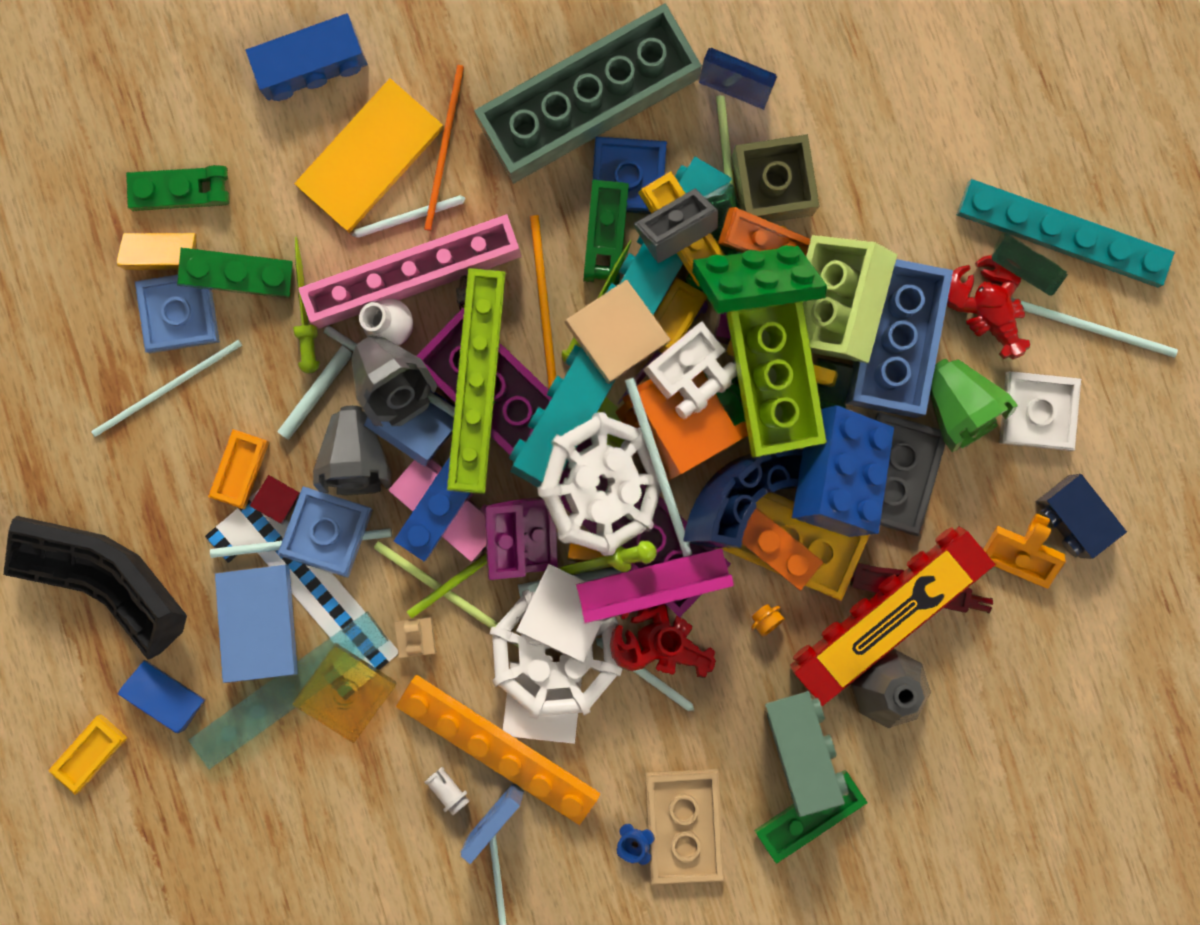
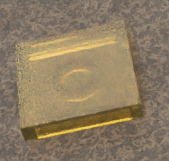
[292,643,396,743]

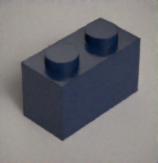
[1036,474,1127,559]

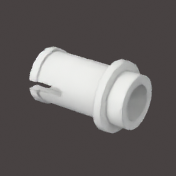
[424,767,469,816]

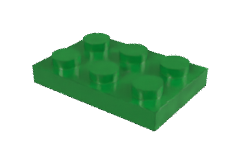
[692,245,827,314]

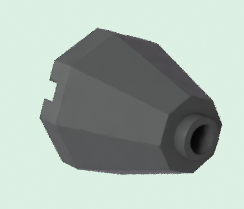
[351,336,438,426]
[313,405,392,496]
[850,649,931,728]

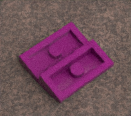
[485,497,558,580]

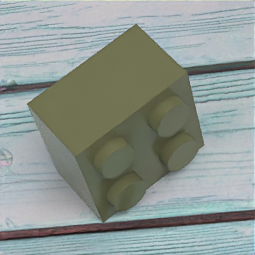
[731,134,820,222]

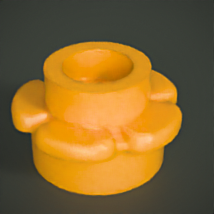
[751,604,785,637]

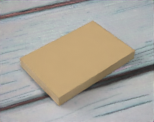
[645,769,725,885]

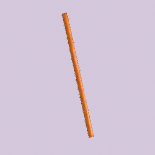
[424,65,464,231]

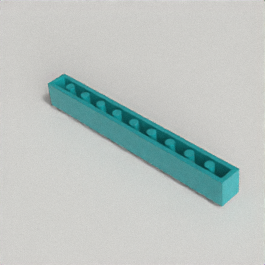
[509,156,732,488]

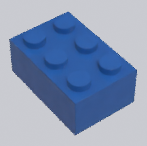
[792,405,894,537]

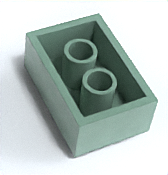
[765,691,849,817]

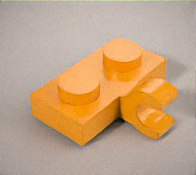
[983,513,1066,589]

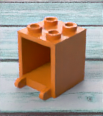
[615,371,748,482]

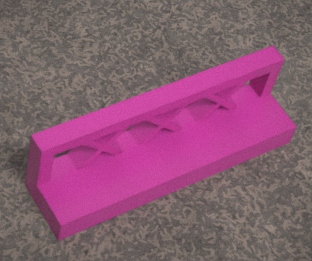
[576,548,734,623]

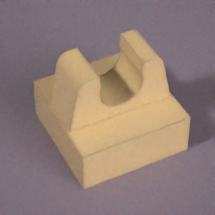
[395,617,437,658]

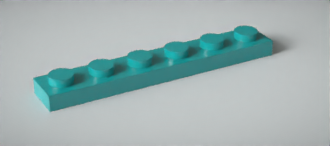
[956,179,1175,288]

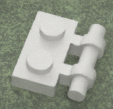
[643,322,737,419]

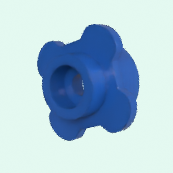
[616,824,655,865]

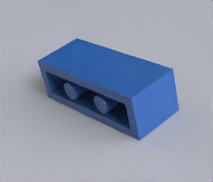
[245,13,368,101]

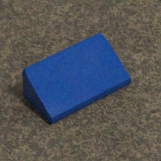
[118,660,205,734]

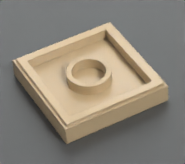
[565,280,671,384]

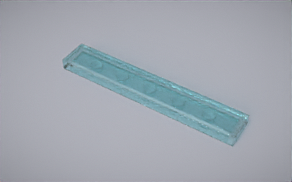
[188,611,389,770]

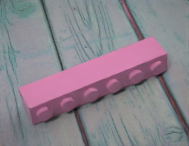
[298,214,522,329]

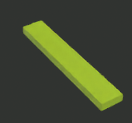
[447,268,506,494]

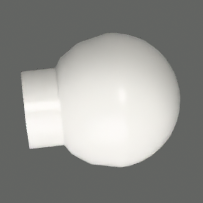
[359,299,413,346]

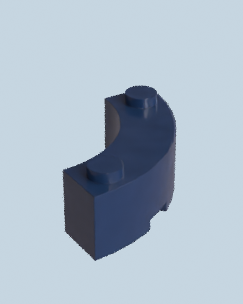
[683,449,803,548]

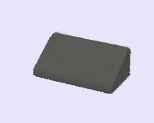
[634,188,718,263]

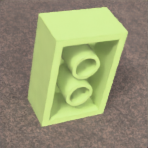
[803,235,897,363]

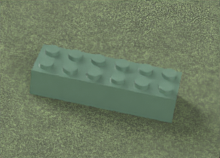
[474,3,702,184]

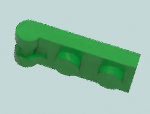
[126,165,229,211]
[583,180,629,285]

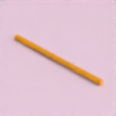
[530,215,556,388]

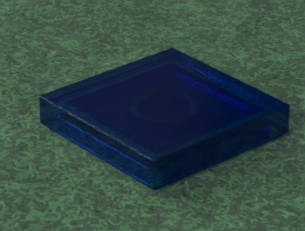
[699,48,778,110]

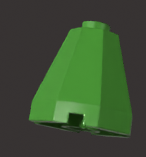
[930,359,1018,452]

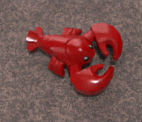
[947,254,1030,360]
[610,604,716,678]

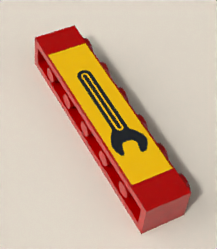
[790,526,996,707]

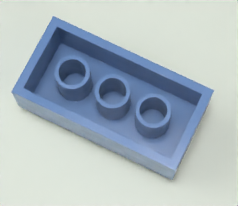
[845,259,953,418]

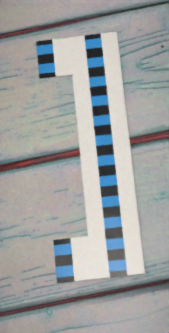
[205,490,398,700]

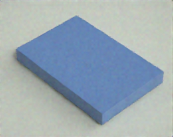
[215,565,298,683]

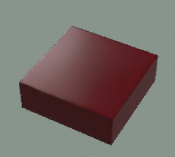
[250,475,300,525]

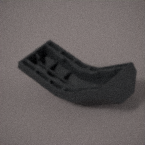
[3,516,187,660]

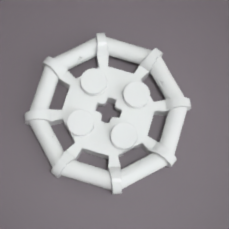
[538,412,667,556]
[489,589,622,719]

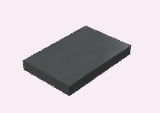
[875,412,945,536]

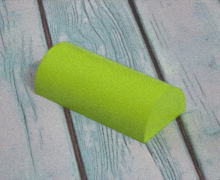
[726,302,827,457]

